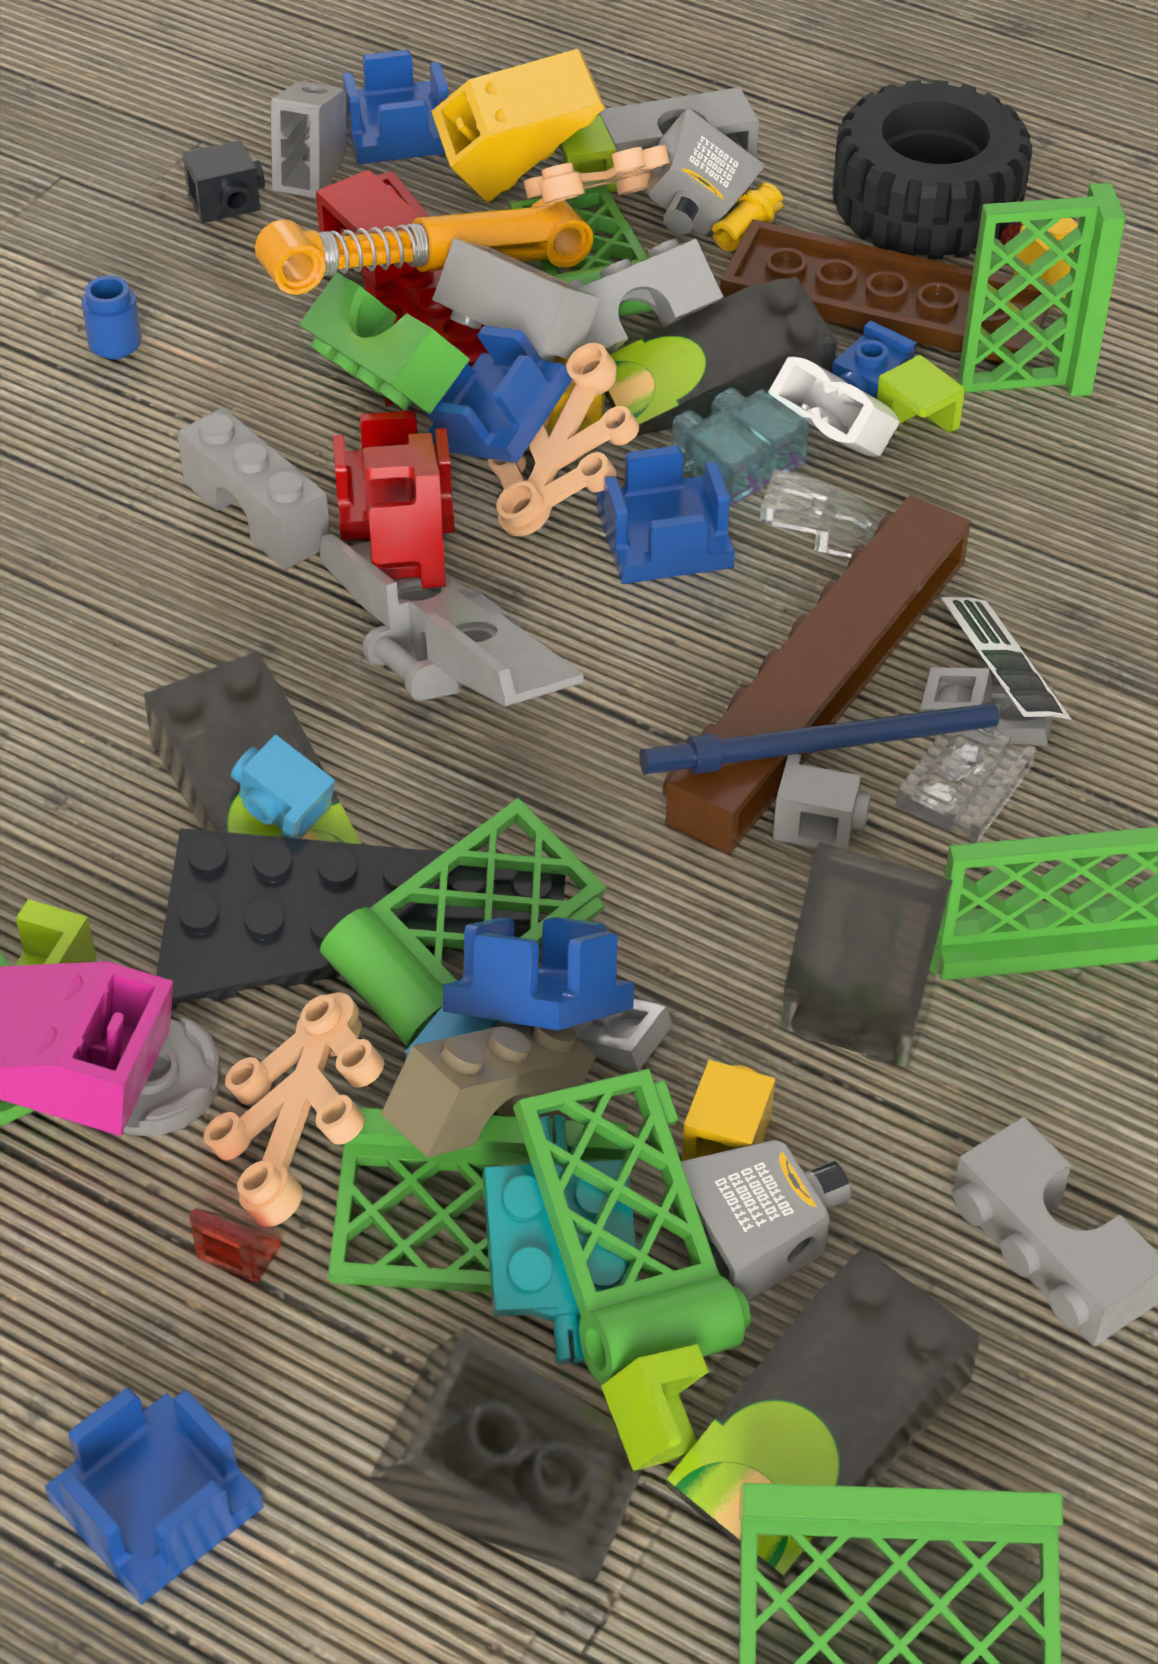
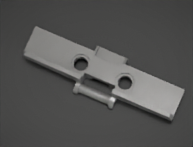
[320,533,584,707]

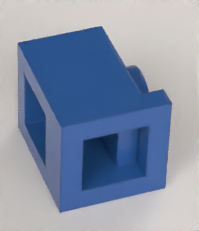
[832,321,916,399]

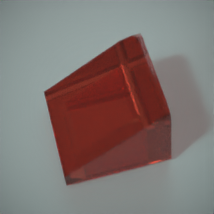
[189,1208,281,1282]

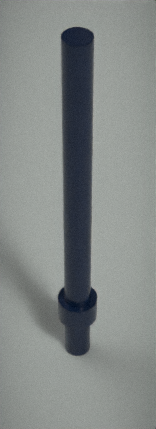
[639,703,999,775]

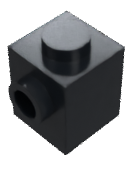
[183,140,265,224]

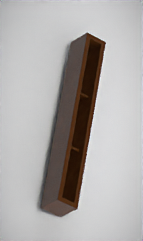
[662,495,971,855]

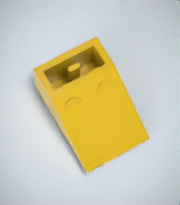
[431,49,605,203]

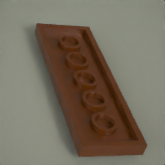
[720,220,1051,365]

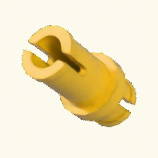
[712,182,784,252]

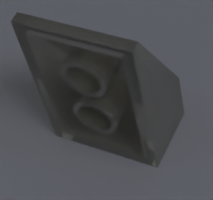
[780,842,953,1068]
[368,1328,643,1582]

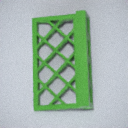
[957,183,1126,397]
[928,827,1158,980]
[328,1107,627,1293]
[739,1483,1063,1664]

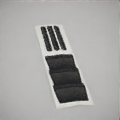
[941,597,1072,720]

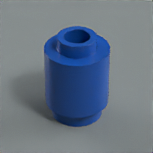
[81,276,142,359]

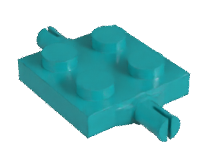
[482,1115,639,1364]

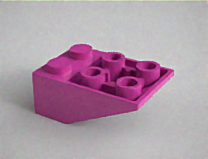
[0,961,173,1136]

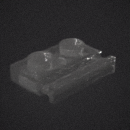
[896,728,1036,843]

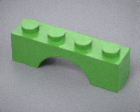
[299,272,470,414]

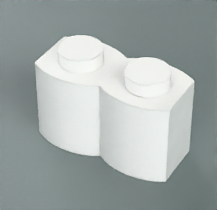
[768,357,900,456]

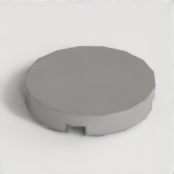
[123,1017,221,1136]

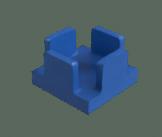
[342,50,449,165]
[426,326,572,463]
[597,445,735,584]
[443,917,634,1031]
[45,1388,264,1605]

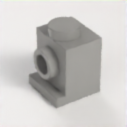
[773,754,871,854]

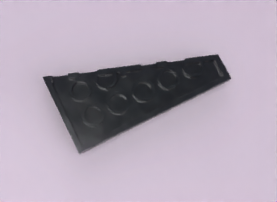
[156,828,566,1010]

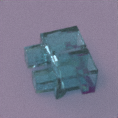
[672,387,809,507]

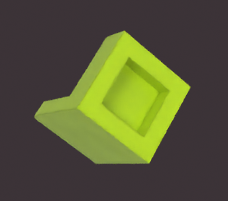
[559,115,617,192]
[877,354,965,433]
[15,899,96,966]
[601,1344,709,1471]

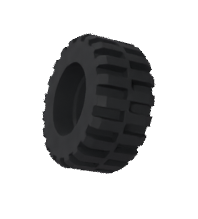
[832,80,1032,259]

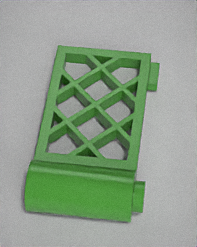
[509,186,654,317]
[320,797,606,1048]
[513,1069,751,1385]

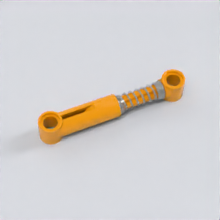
[254,198,593,295]

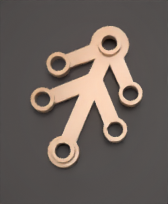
[523,145,670,204]
[488,343,639,537]
[203,992,384,1227]

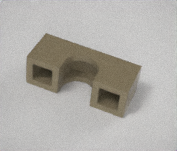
[381,1023,596,1158]

